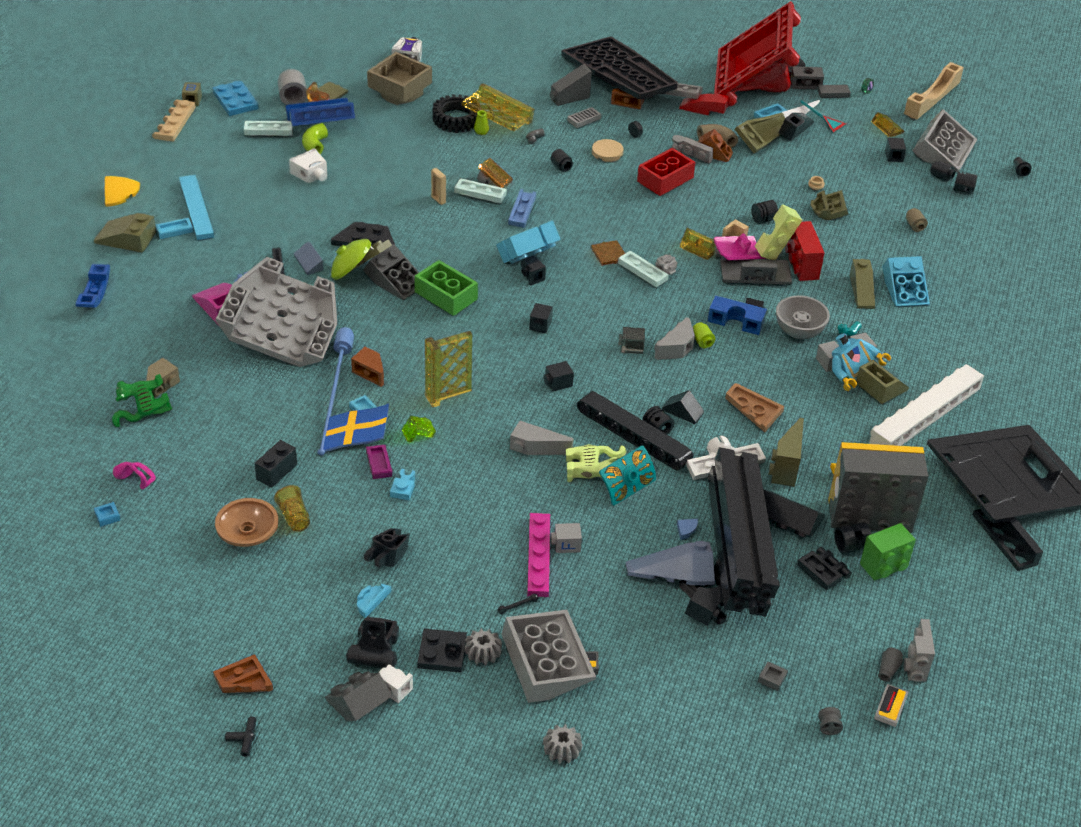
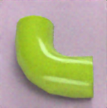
[302,123,328,154]

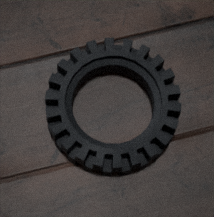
[433,94,481,133]

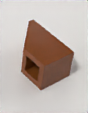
[698,129,733,162]

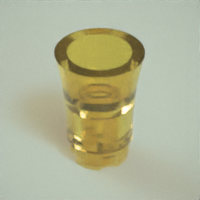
[274,485,310,532]

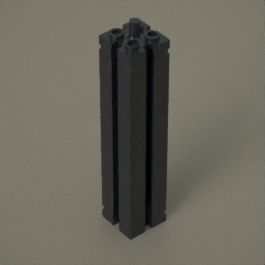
[707,447,780,617]

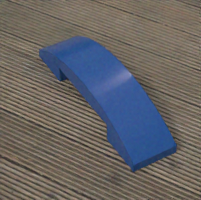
[75,264,110,308]

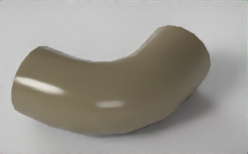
[697,124,738,148]

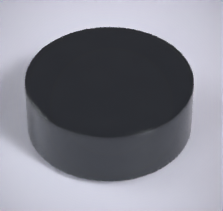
[628,121,643,138]

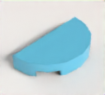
[357,584,391,618]

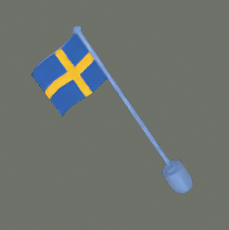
[317,327,389,456]

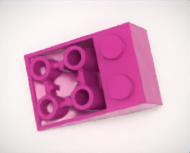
[192,283,232,326]

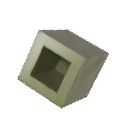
[182,82,202,106]

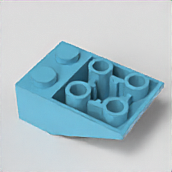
[882,256,930,307]

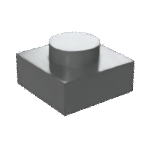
[758,662,788,691]

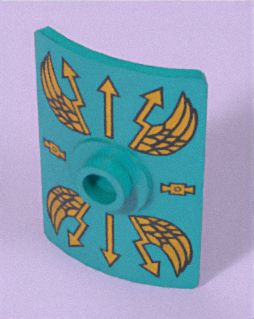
[599,446,656,506]

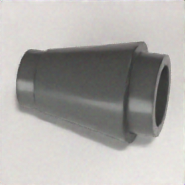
[878,647,903,682]

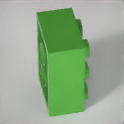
[414,260,478,316]

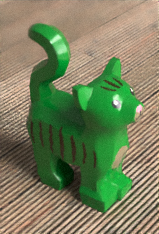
[112,374,172,427]

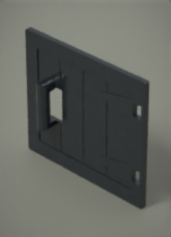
[927,425,1081,523]

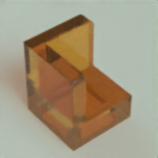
[306,81,330,102]

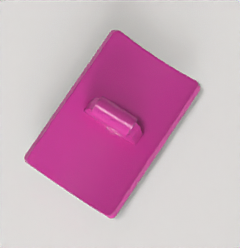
[713,234,767,260]

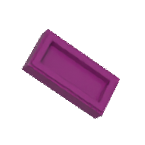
[366,444,392,479]

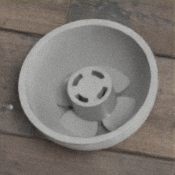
[776,296,830,339]

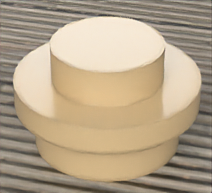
[808,176,825,191]

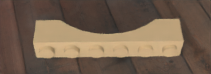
[904,62,964,119]

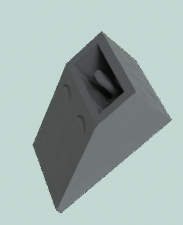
[363,244,419,301]

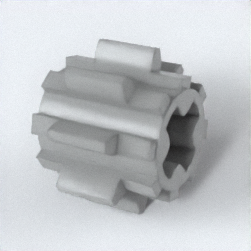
[655,254,678,275]

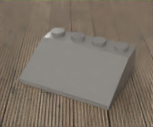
[912,109,977,172]
[501,610,596,703]

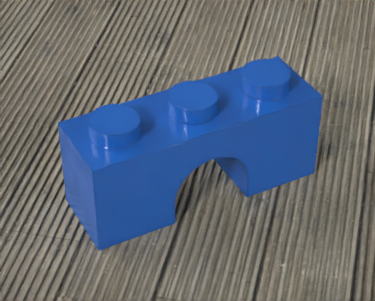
[708,295,767,335]

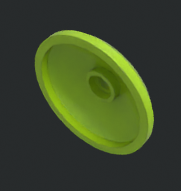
[331,239,371,280]

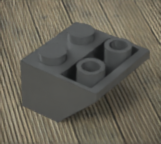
[325,671,392,721]

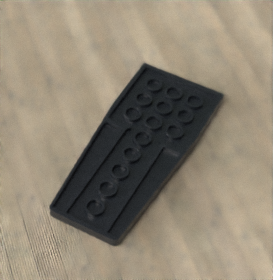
[561,36,678,100]

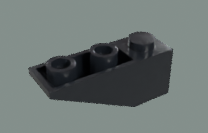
[778,113,814,141]

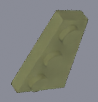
[351,239,392,271]

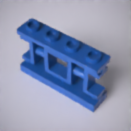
[285,98,355,126]

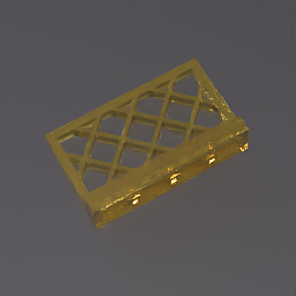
[462,83,535,131]
[425,331,473,408]

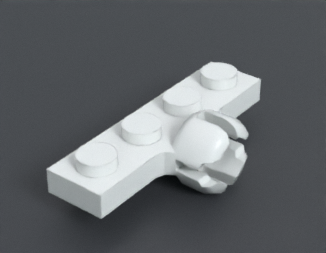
[686,436,766,480]

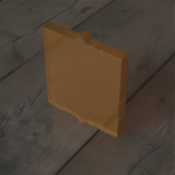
[591,240,626,265]

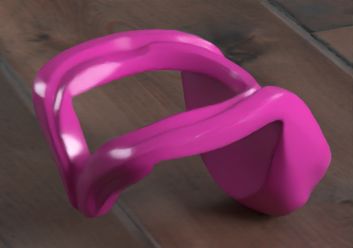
[113,462,156,489]

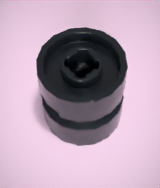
[834,522,871,553]

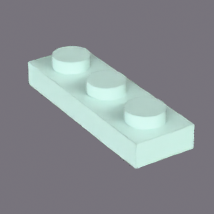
[244,121,293,136]
[454,178,507,203]
[618,251,668,287]

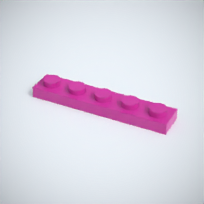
[527,513,550,597]

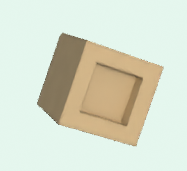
[722,219,749,237]

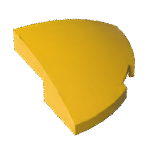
[105,176,140,207]

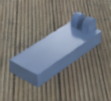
[508,189,536,228]

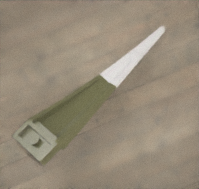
[734,100,820,153]

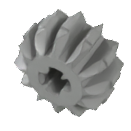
[465,628,502,666]
[543,724,582,764]

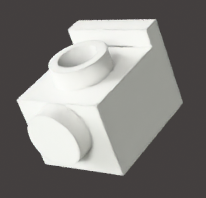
[379,665,413,703]

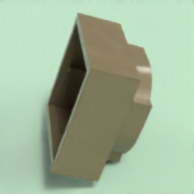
[367,52,432,106]

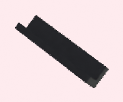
[972,509,1043,571]

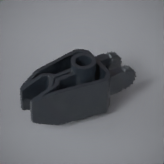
[364,528,410,568]

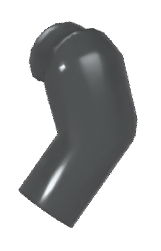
[526,128,545,144]

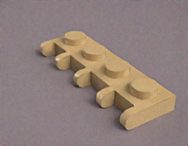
[152,100,196,142]

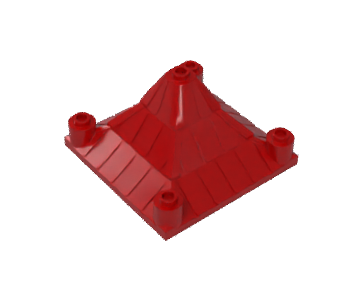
[714,1,801,107]

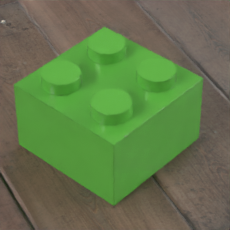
[860,523,916,581]

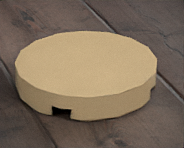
[592,139,624,162]

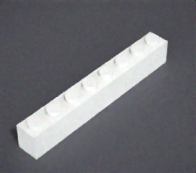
[869,364,984,446]

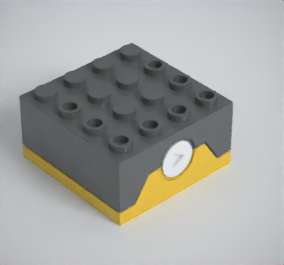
[828,442,928,533]

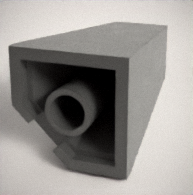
[550,64,592,106]

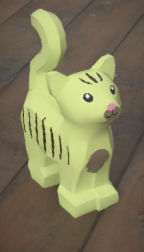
[566,444,626,482]

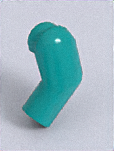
[837,321,862,336]

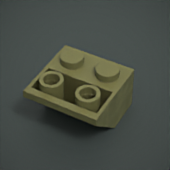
[856,360,909,404]

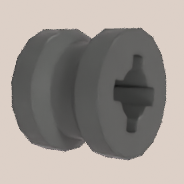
[818,707,843,735]

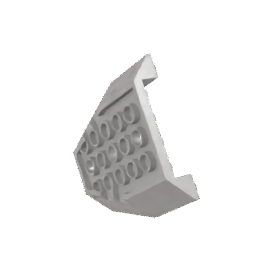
[215,257,337,367]

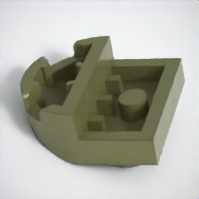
[811,190,848,220]

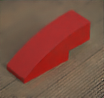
[679,94,729,116]

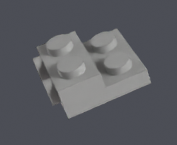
[903,619,935,682]

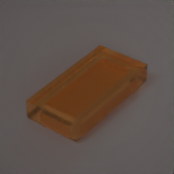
[478,158,513,188]

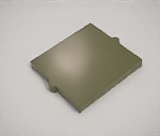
[311,82,348,100]

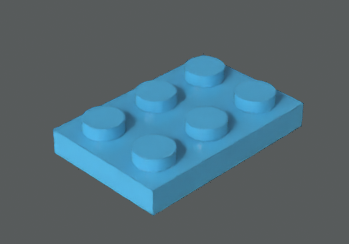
[212,81,259,116]

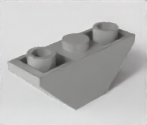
[654,317,695,360]

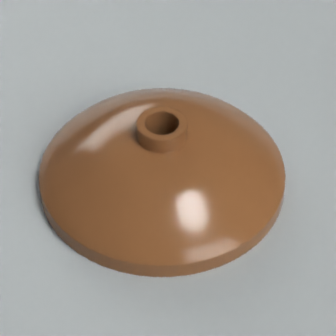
[215,498,279,547]

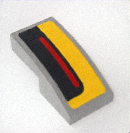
[874,684,909,727]

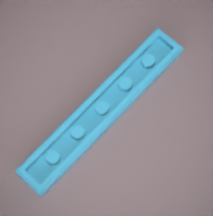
[179,175,214,240]

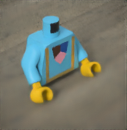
[832,333,891,391]

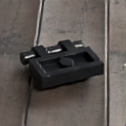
[797,547,852,591]

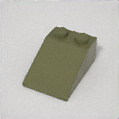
[94,213,156,253]
[768,418,804,487]

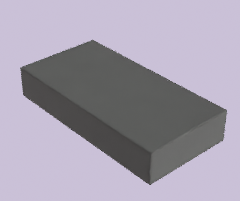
[817,85,851,98]

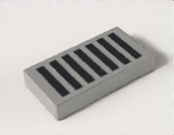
[567,107,601,128]

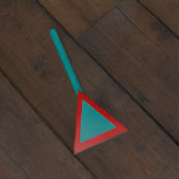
[800,100,847,133]

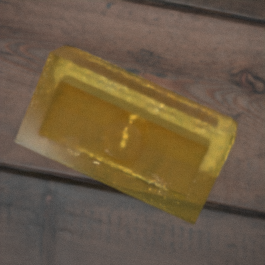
[871,112,905,137]
[680,228,715,260]

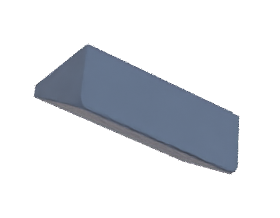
[294,241,323,275]

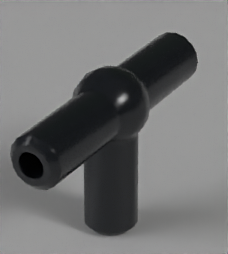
[225,716,257,757]

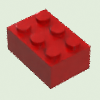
[637,148,696,196]
[785,221,825,281]

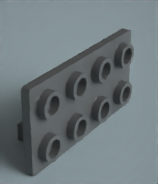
[720,259,792,285]

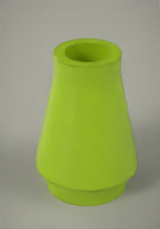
[474,110,489,135]

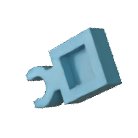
[390,468,415,501]

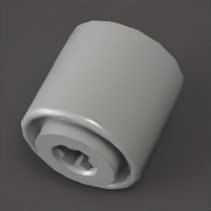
[278,69,307,105]

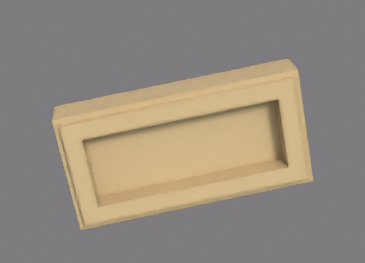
[431,168,446,205]

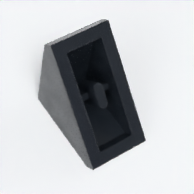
[662,390,704,424]

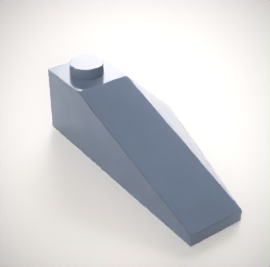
[626,541,715,585]

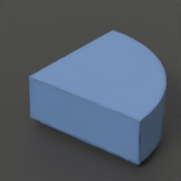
[677,519,698,540]

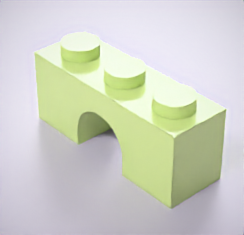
[755,204,802,260]

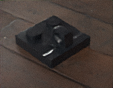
[417,628,467,673]

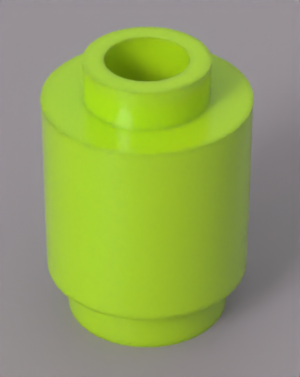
[692,322,716,348]

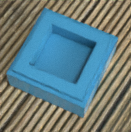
[94,502,121,527]

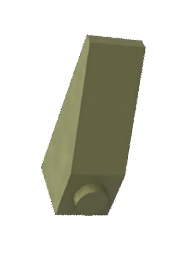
[849,259,875,309]

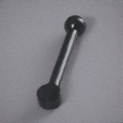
[497,594,538,615]

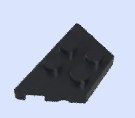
[331,222,395,246]

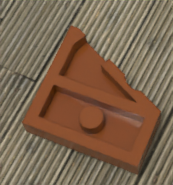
[213,654,273,693]

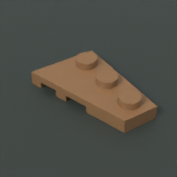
[725,383,784,432]

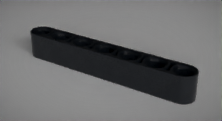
[577,391,693,470]

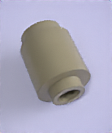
[906,208,928,232]

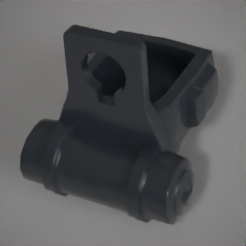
[346,617,399,669]

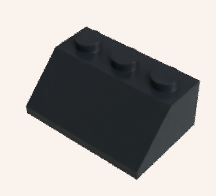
[763,489,825,538]

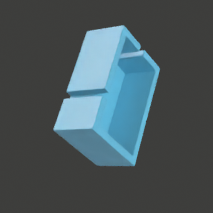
[496,220,561,264]

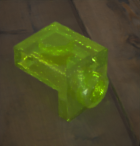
[402,416,436,443]

